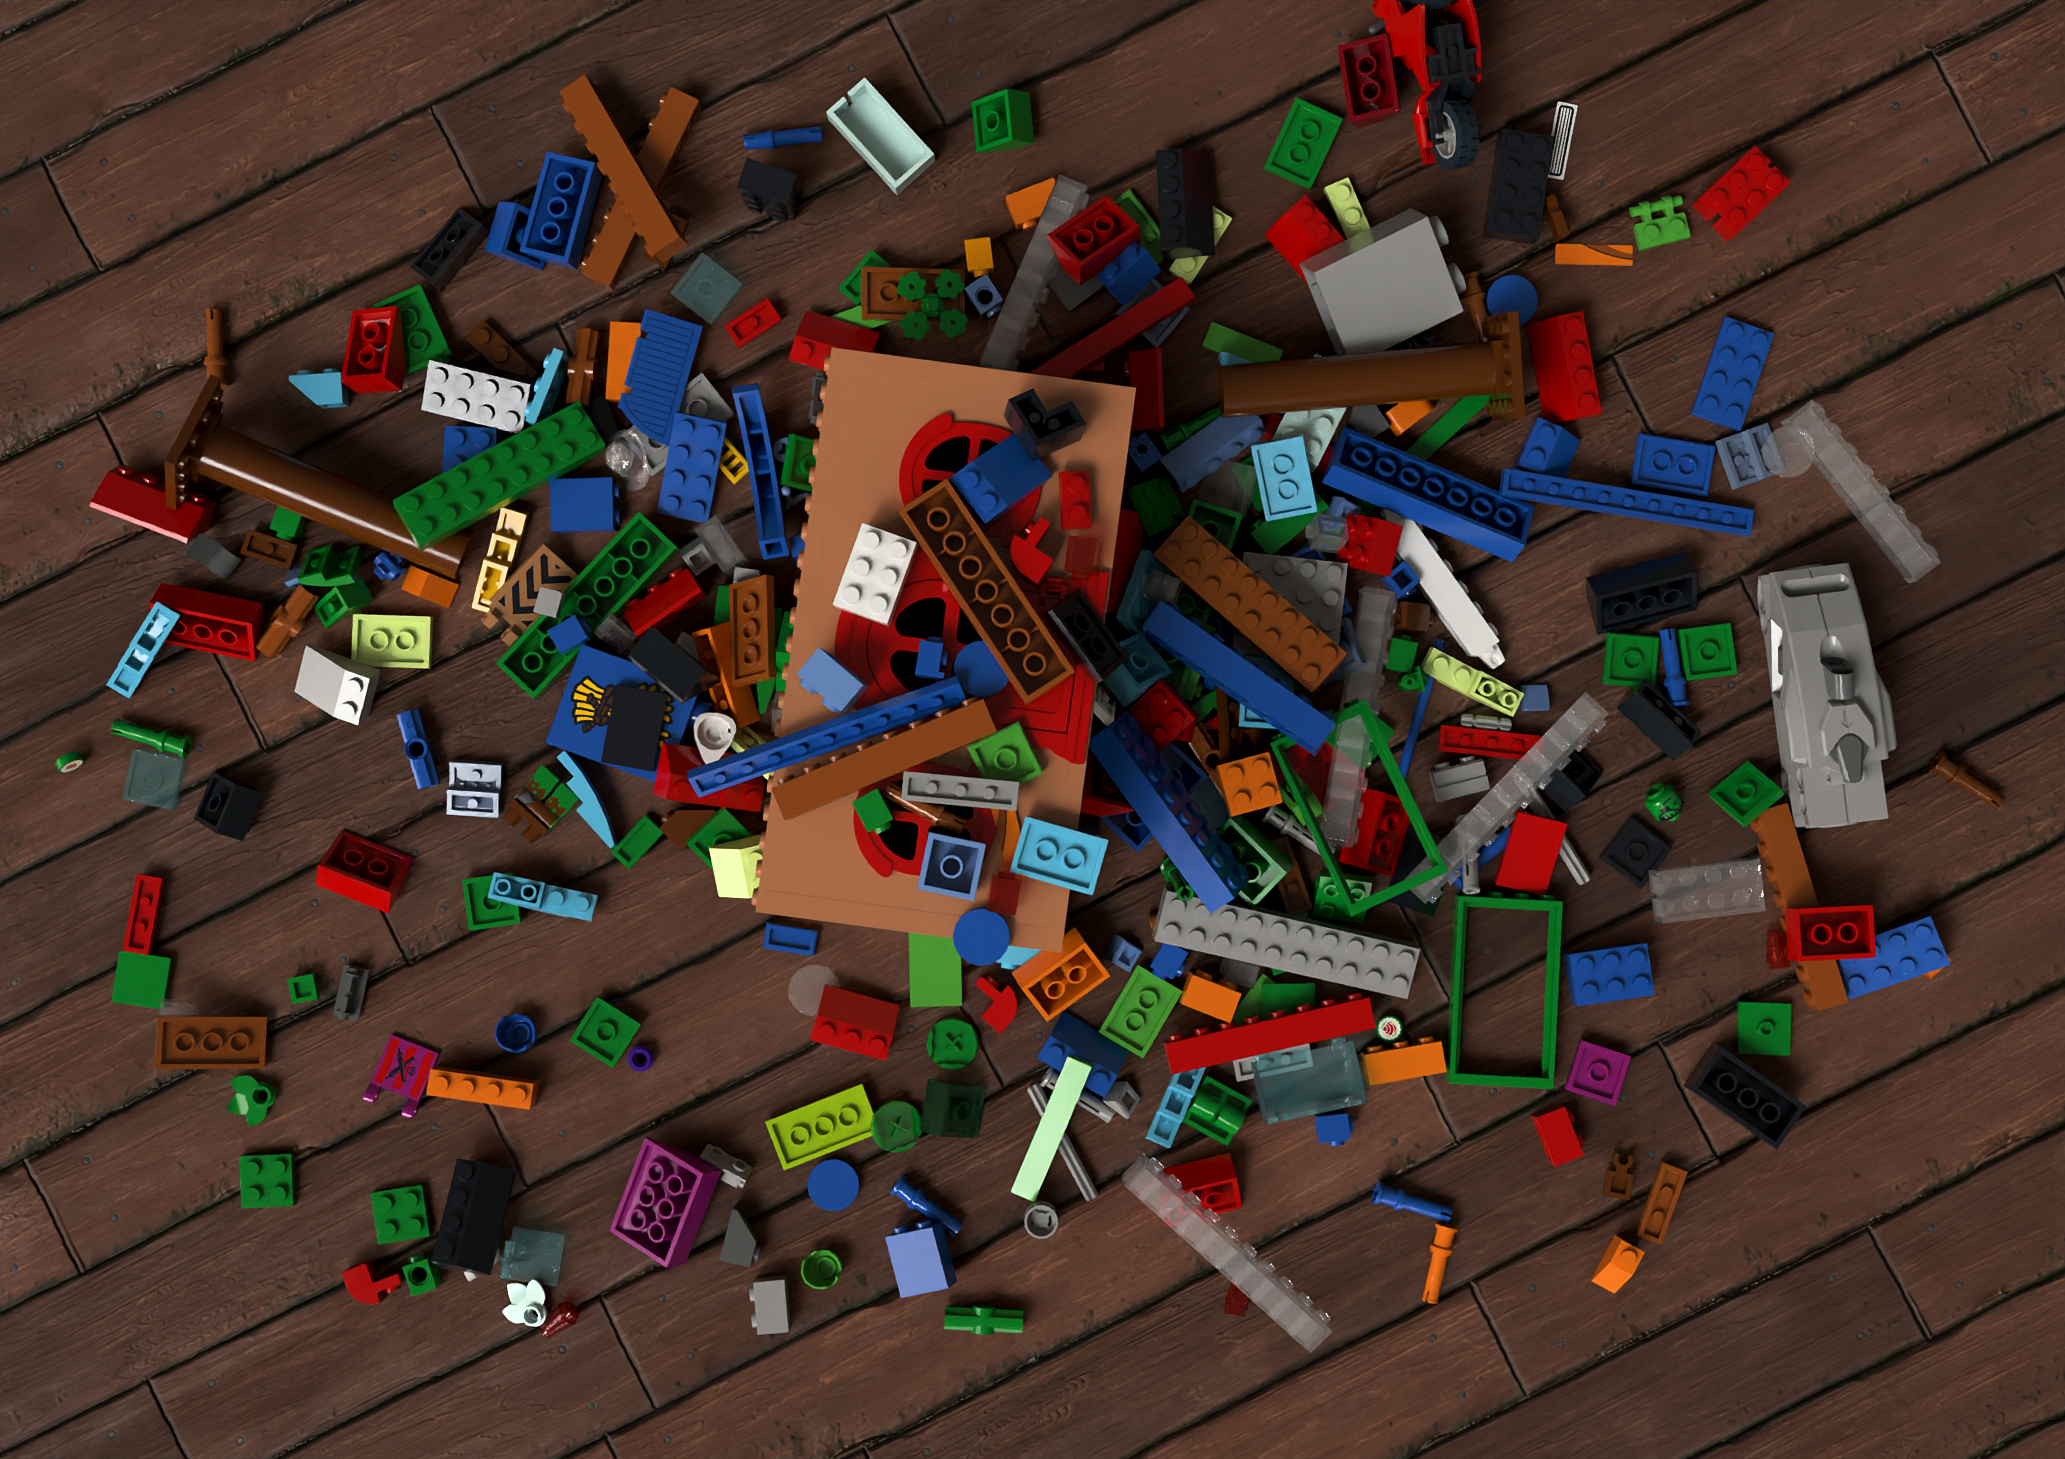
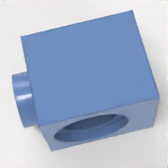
[965,274,1003,318]

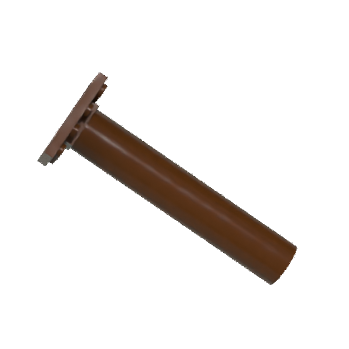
[1217,311,1526,421]
[165,374,475,579]

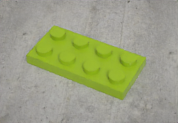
[765,1083,874,1170]

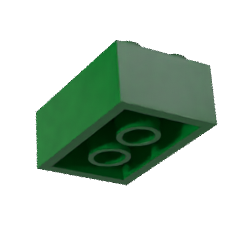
[1217,814,1294,908]

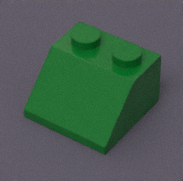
[972,89,1034,153]

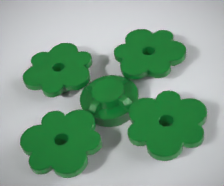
[897,269,968,341]

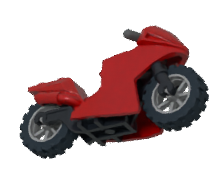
[1369,0,1481,170]

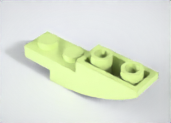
[1420,647,1524,717]

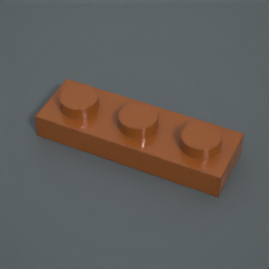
[1635,1162,1688,1245]

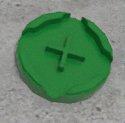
[927,1017,978,1070]
[870,1100,923,1153]

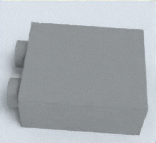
[1299,208,1466,355]

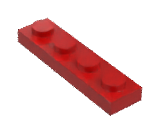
[1437,725,1544,762]

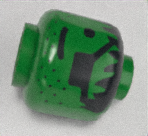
[1644,783,1684,822]

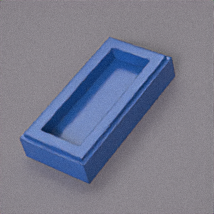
[763,922,819,956]

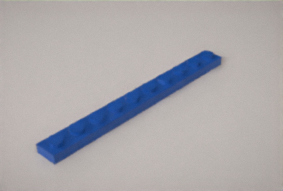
[1499,468,1754,537]
[687,676,967,798]

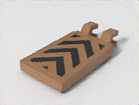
[481,542,578,646]

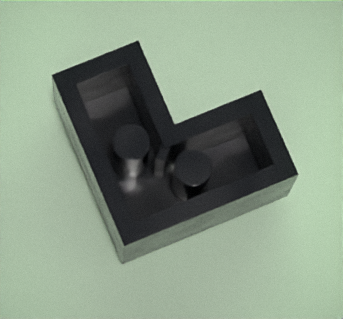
[1004,389,1086,462]

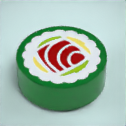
[55,751,84,773]
[1375,1015,1402,1042]

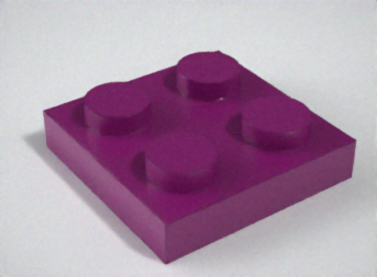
[1564,1040,1631,1106]

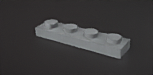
[901,771,1019,811]

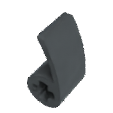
[185,532,242,580]

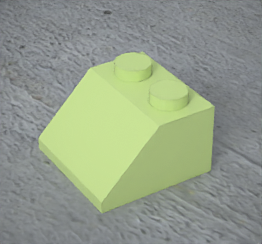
[709,835,764,898]

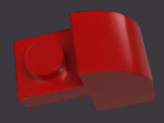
[1010,517,1054,587]
[975,975,1017,1034]
[341,1259,406,1304]

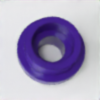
[628,1045,655,1072]

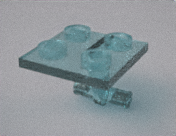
[500,1226,566,1287]

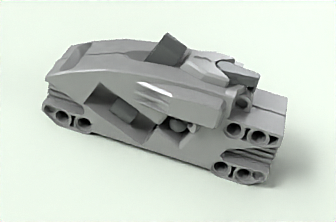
[1757,563,1897,828]

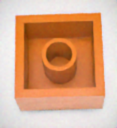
[1216,752,1283,817]
[1178,969,1241,1023]

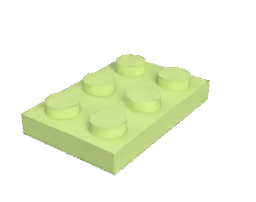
[351,614,433,669]

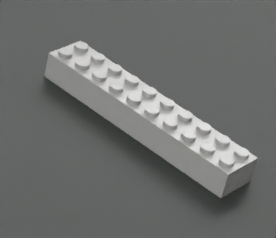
[1152,885,1420,999]

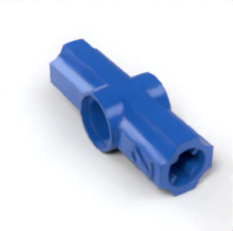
[396,709,441,790]

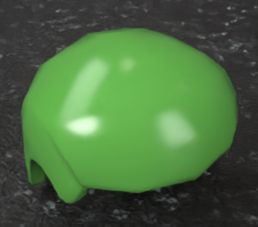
[801,1249,843,1289]

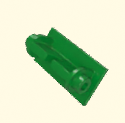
[1395,666,1428,694]

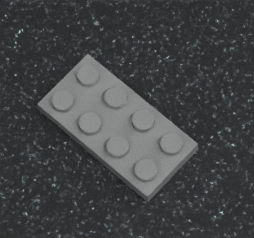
[621,373,735,477]

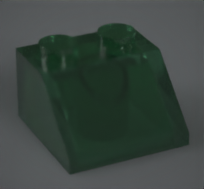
[920,1079,986,1138]

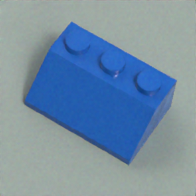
[1037,1011,1130,1098]

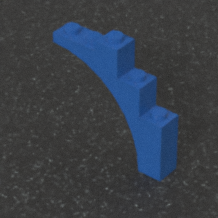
[732,383,789,560]

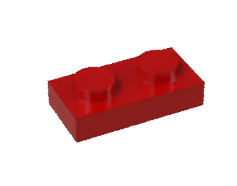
[724,298,782,349]
[1058,471,1091,530]

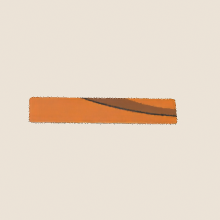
[1555,244,1633,266]
[991,809,1026,881]

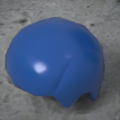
[495,1013,537,1053]

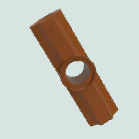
[566,328,600,409]
[256,583,319,659]
[1187,721,1227,799]

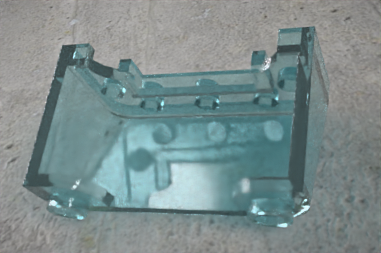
[1250,1037,1368,1125]

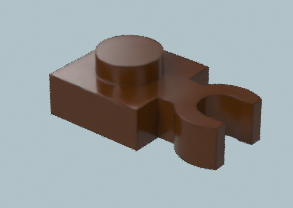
[1543,194,1571,243]
[1602,1152,1634,1200]

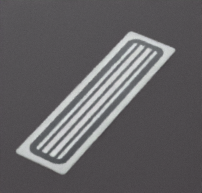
[1548,101,1578,180]

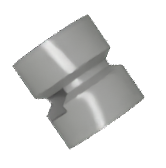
[1024,1199,1058,1239]

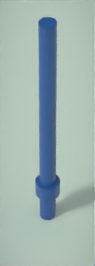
[1393,639,1445,788]

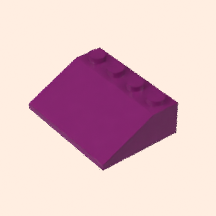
[609,1137,721,1268]

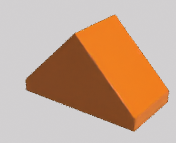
[401,566,460,609]

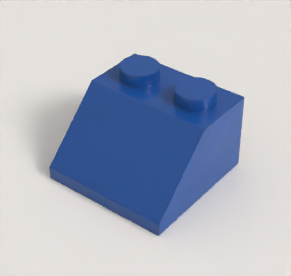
[484,202,545,270]
[1512,417,1581,478]

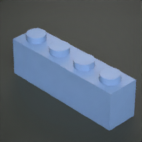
[1160,415,1266,493]

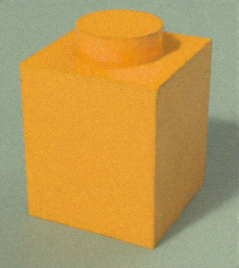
[964,237,994,279]

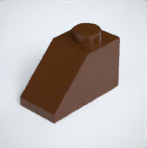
[1394,601,1434,633]
[659,810,718,850]

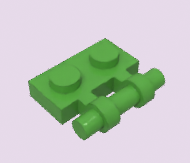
[1629,195,1691,251]

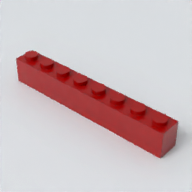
[1163,992,1376,1075]

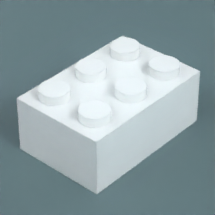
[833,523,918,626]

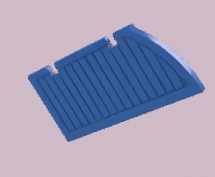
[618,309,703,447]

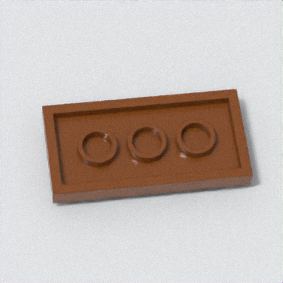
[861,267,965,323]
[729,574,776,687]
[155,1015,267,1069]

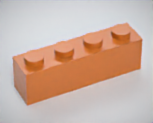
[691,621,760,731]
[426,1066,539,1110]

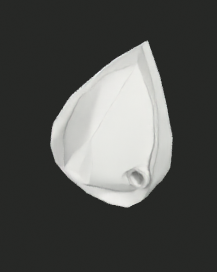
[693,712,736,764]

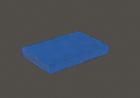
[1629,433,1716,498]

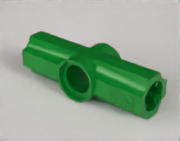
[944,1304,1023,1335]

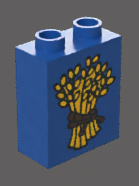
[546,644,713,782]

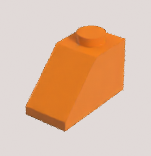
[1005,177,1056,231]
[1591,1235,1645,1294]

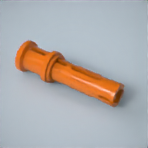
[1421,1222,1459,1304]

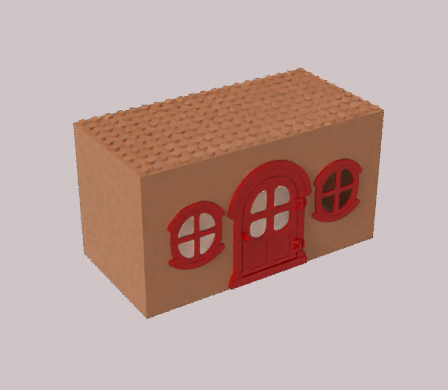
[752,347,1136,953]

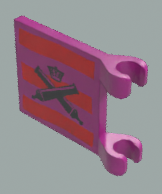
[363,1034,440,1118]

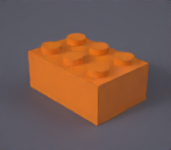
[1012,927,1110,1022]

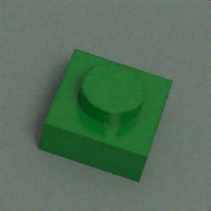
[287,973,320,1004]

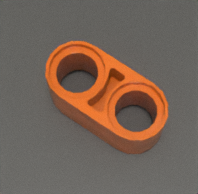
[1383,400,1435,437]

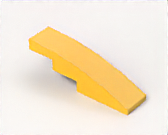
[472,506,529,612]

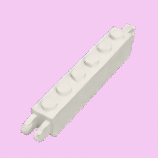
[1380,508,1505,670]

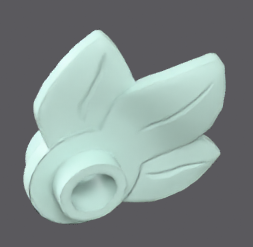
[502,1279,547,1327]

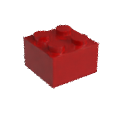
[1335,513,1403,577]

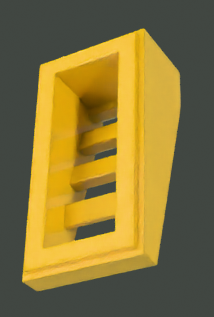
[719,436,749,484]

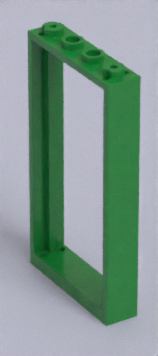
[1269,698,1448,917]
[1445,890,1563,1089]

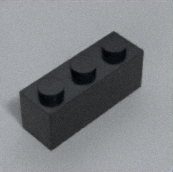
[1617,679,1702,761]

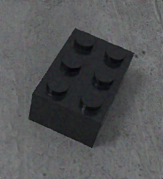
[737,158,803,222]

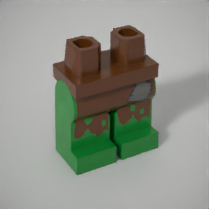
[503,765,581,843]

